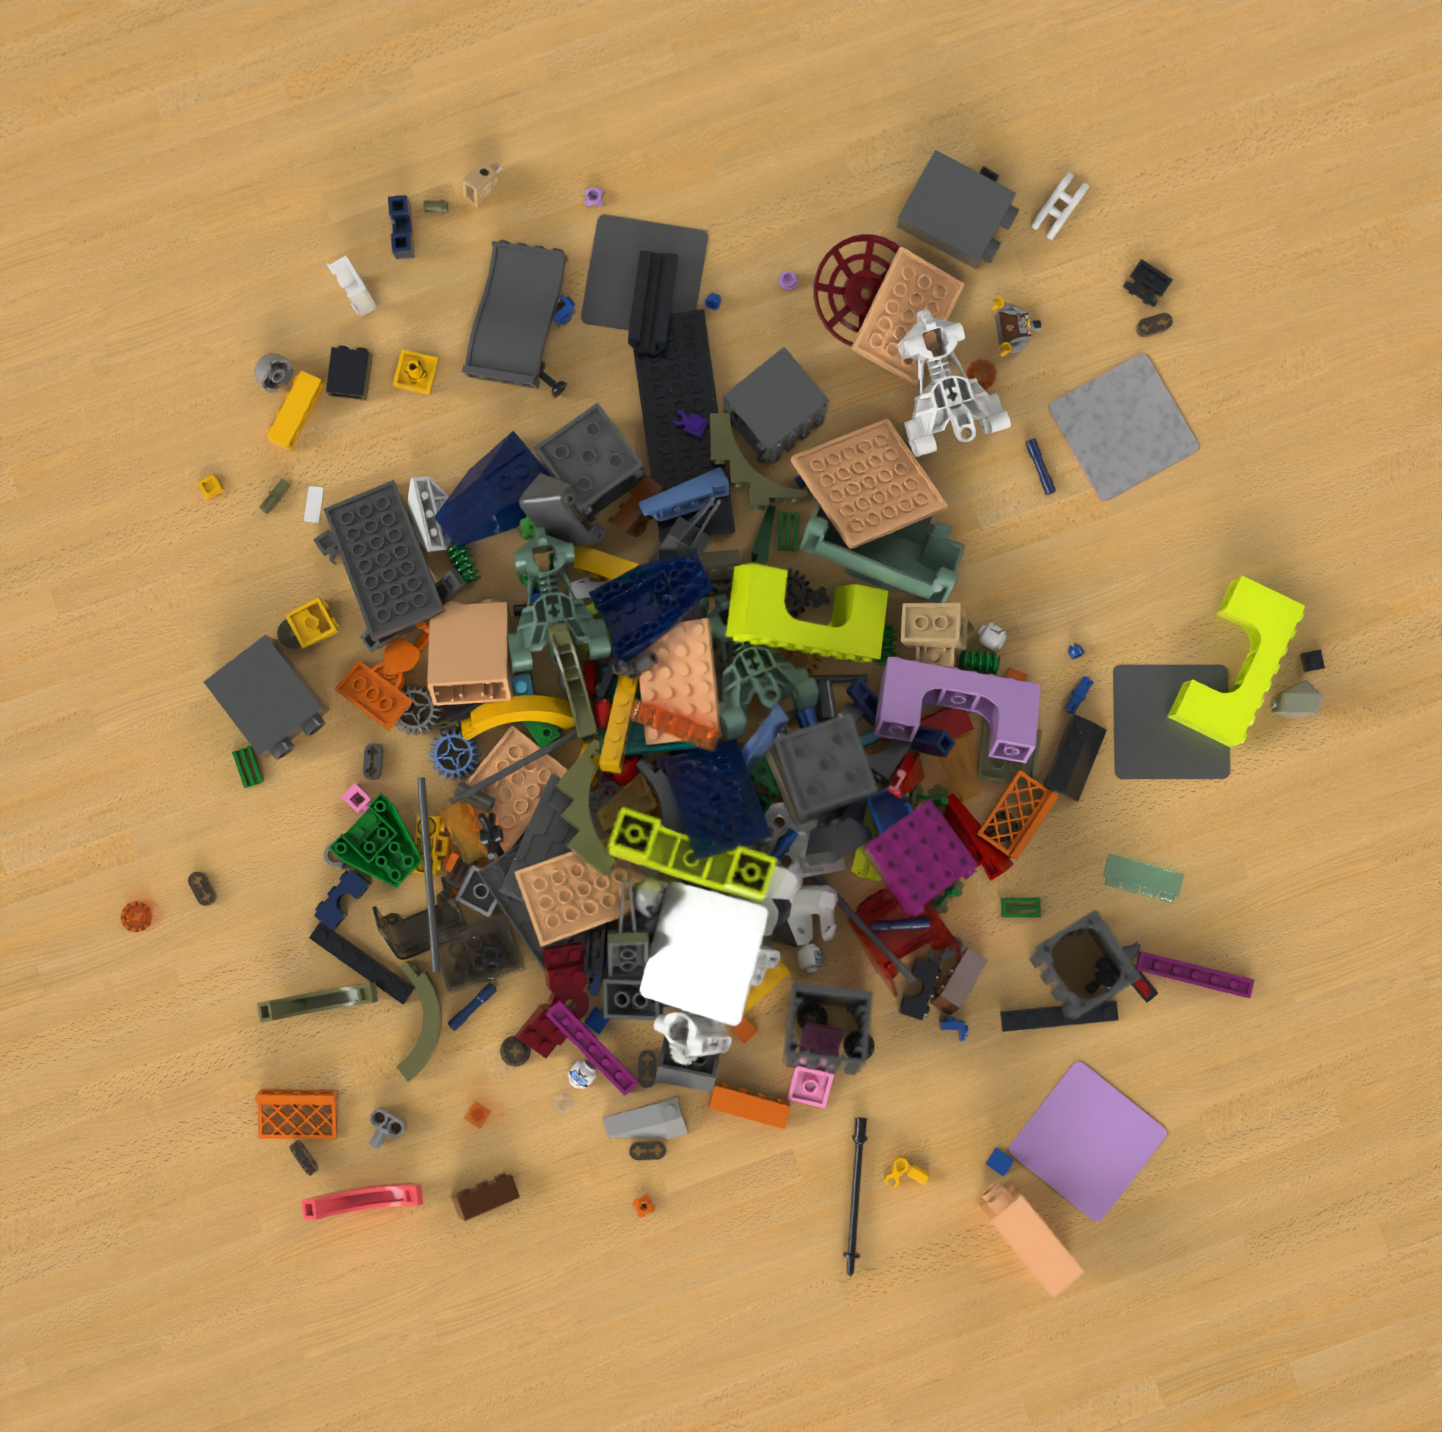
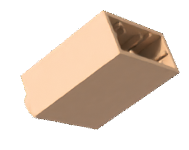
[427,599,512,706]
[980,1181,1084,1298]

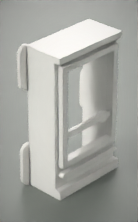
[327,256,378,317]

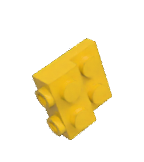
[285,597,340,649]

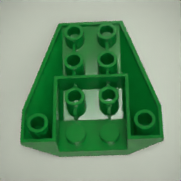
[329,792,423,888]

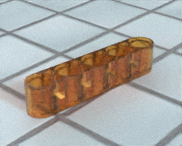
[629,699,721,751]

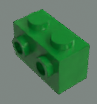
[522,721,562,748]
[749,755,781,798]

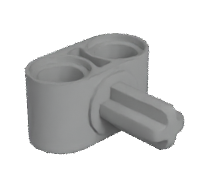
[370,1107,407,1149]

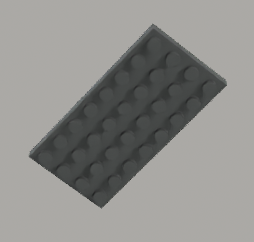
[324,480,445,641]

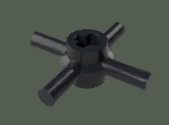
[478,813,504,859]

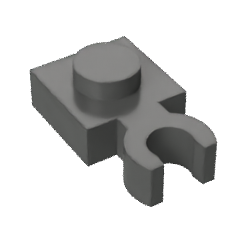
[313,529,341,565]

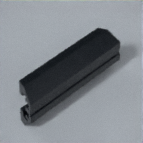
[628,250,678,355]

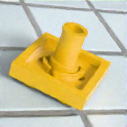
[393,349,440,395]

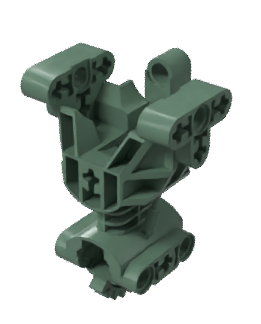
[507,527,611,673]
[706,594,819,741]

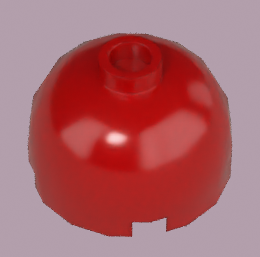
[603,754,641,786]

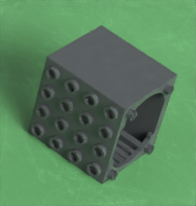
[723,347,829,465]
[534,402,646,523]
[774,711,877,820]
[1029,909,1141,1020]
[782,982,873,1075]

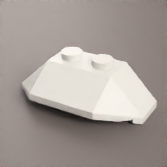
[407,476,456,552]

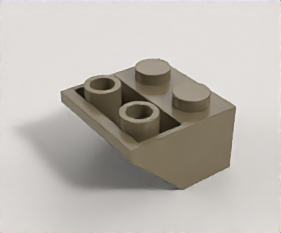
[701,549,741,597]

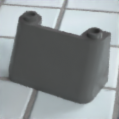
[519,473,607,546]

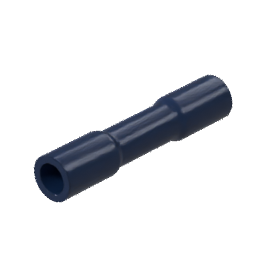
[1025,438,1056,495]
[870,917,930,933]
[447,982,498,1031]

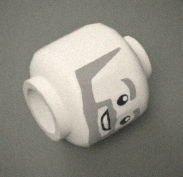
[977,622,1008,651]

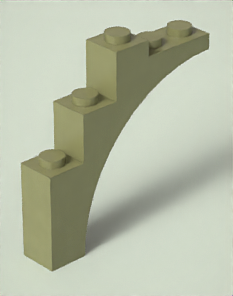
[709,413,807,510]
[547,623,600,745]

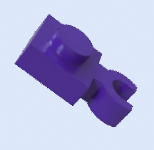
[673,410,709,439]

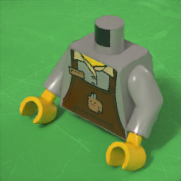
[992,297,1041,357]

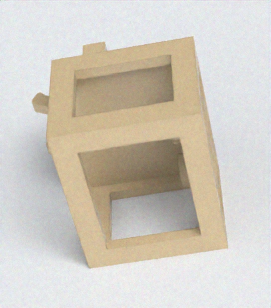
[901,603,968,668]

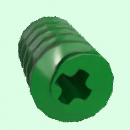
[446,541,481,584]
[873,625,897,665]
[958,649,1000,675]

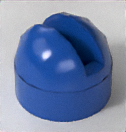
[705,293,721,310]
[1068,643,1085,660]

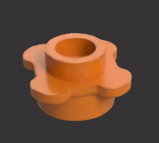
[633,1194,655,1218]

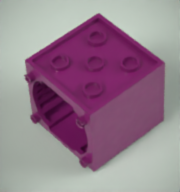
[862,800,978,916]

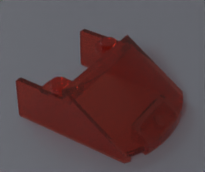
[848,887,962,997]

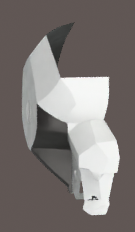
[727,859,838,948]

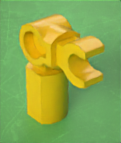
[884,1156,930,1188]

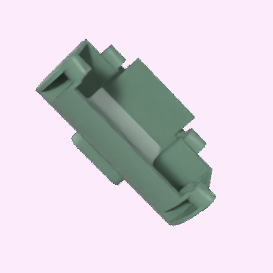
[800,503,965,603]

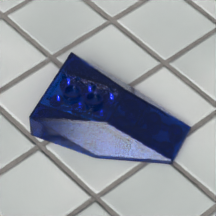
[434,430,552,547]
[589,553,714,663]

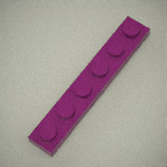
[1135,951,1254,999]
[545,999,639,1096]

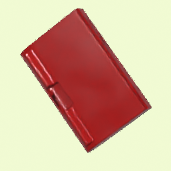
[920,707,974,738]

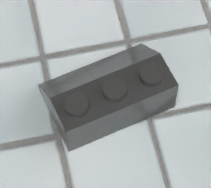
[655,1036,720,1093]

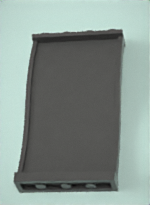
[462,240,569,389]

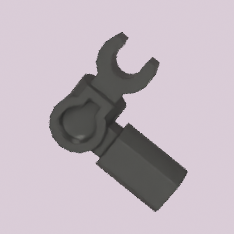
[612,652,658,679]

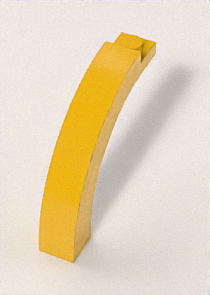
[461,695,575,740]

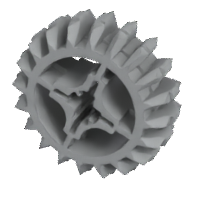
[394,684,442,736]

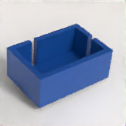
[865,787,913,835]

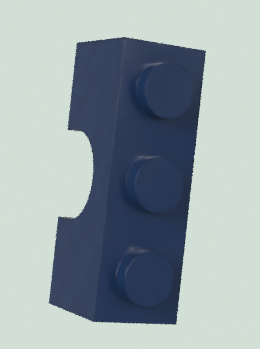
[388,195,415,259]
[314,870,371,930]

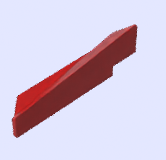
[887,751,925,798]
[943,793,1014,881]

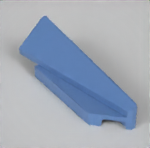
[639,467,729,522]
[739,704,789,775]

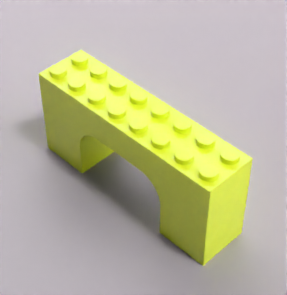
[726,563,888,664]
[1167,576,1305,747]
[609,808,777,905]

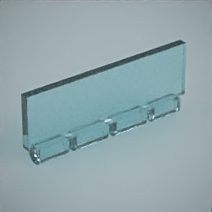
[1103,854,1184,903]

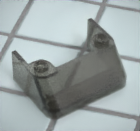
[372,876,469,960]

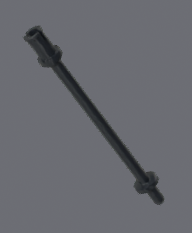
[843,1117,868,1276]

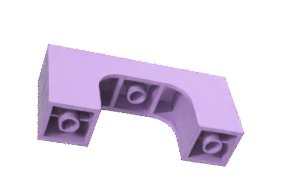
[874,657,1041,763]

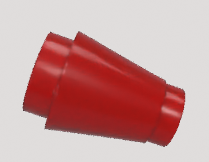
[593,700,612,729]

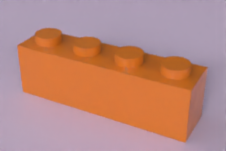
[709,1081,791,1129]

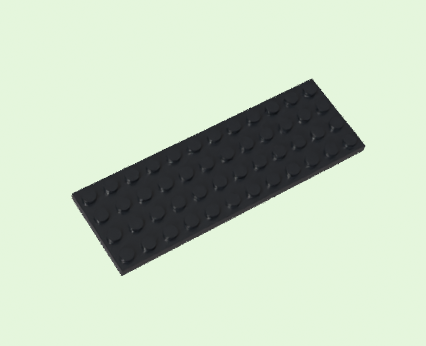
[629,309,736,543]

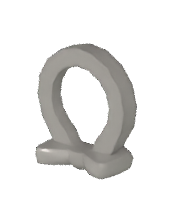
[324,844,346,869]

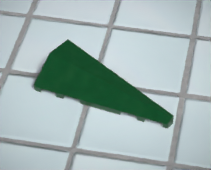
[751,505,776,566]

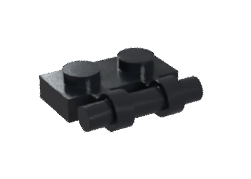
[1123,259,1173,307]

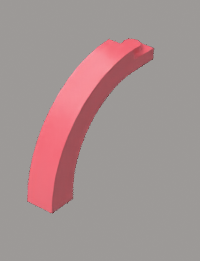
[301,1183,424,1220]

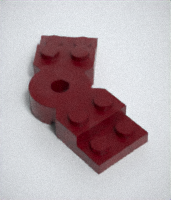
[515,942,589,1058]

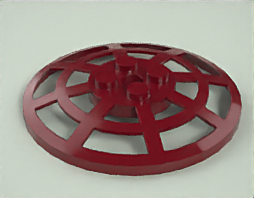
[813,234,900,347]

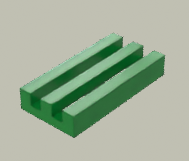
[778,512,799,551]
[232,746,264,788]
[1001,898,1041,918]

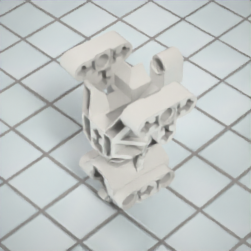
[898,309,1011,457]
[654,944,780,1065]

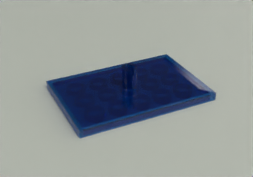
[662,739,772,861]

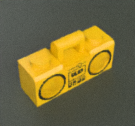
[412,815,450,875]

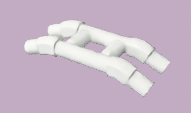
[1031,173,1089,240]

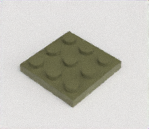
[976,722,1042,787]

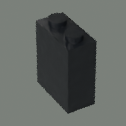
[326,345,373,400]

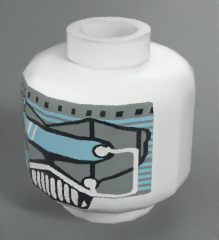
[797,944,824,973]

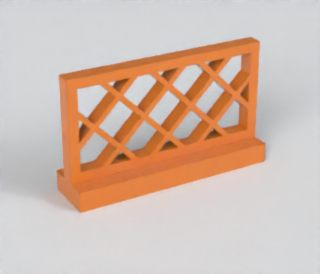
[976,770,1059,860]
[256,1089,338,1139]

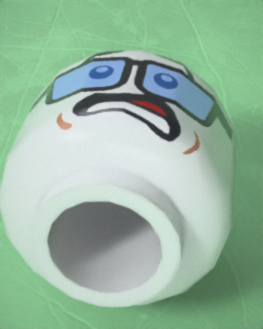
[568,1059,597,1089]

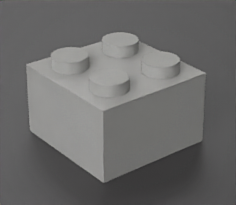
[455,865,498,917]

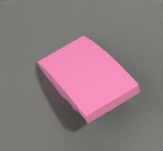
[787,1021,844,1108]

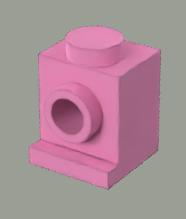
[341,783,374,813]

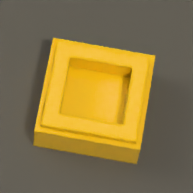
[197,473,224,500]

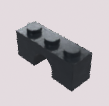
[898,957,942,1021]

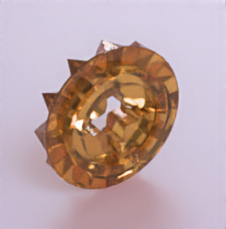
[966,359,997,389]
[121,901,153,932]

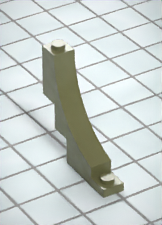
[555,739,616,876]

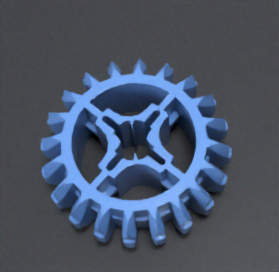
[428,728,481,780]

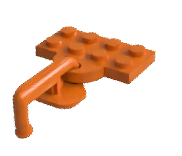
[334,620,429,731]

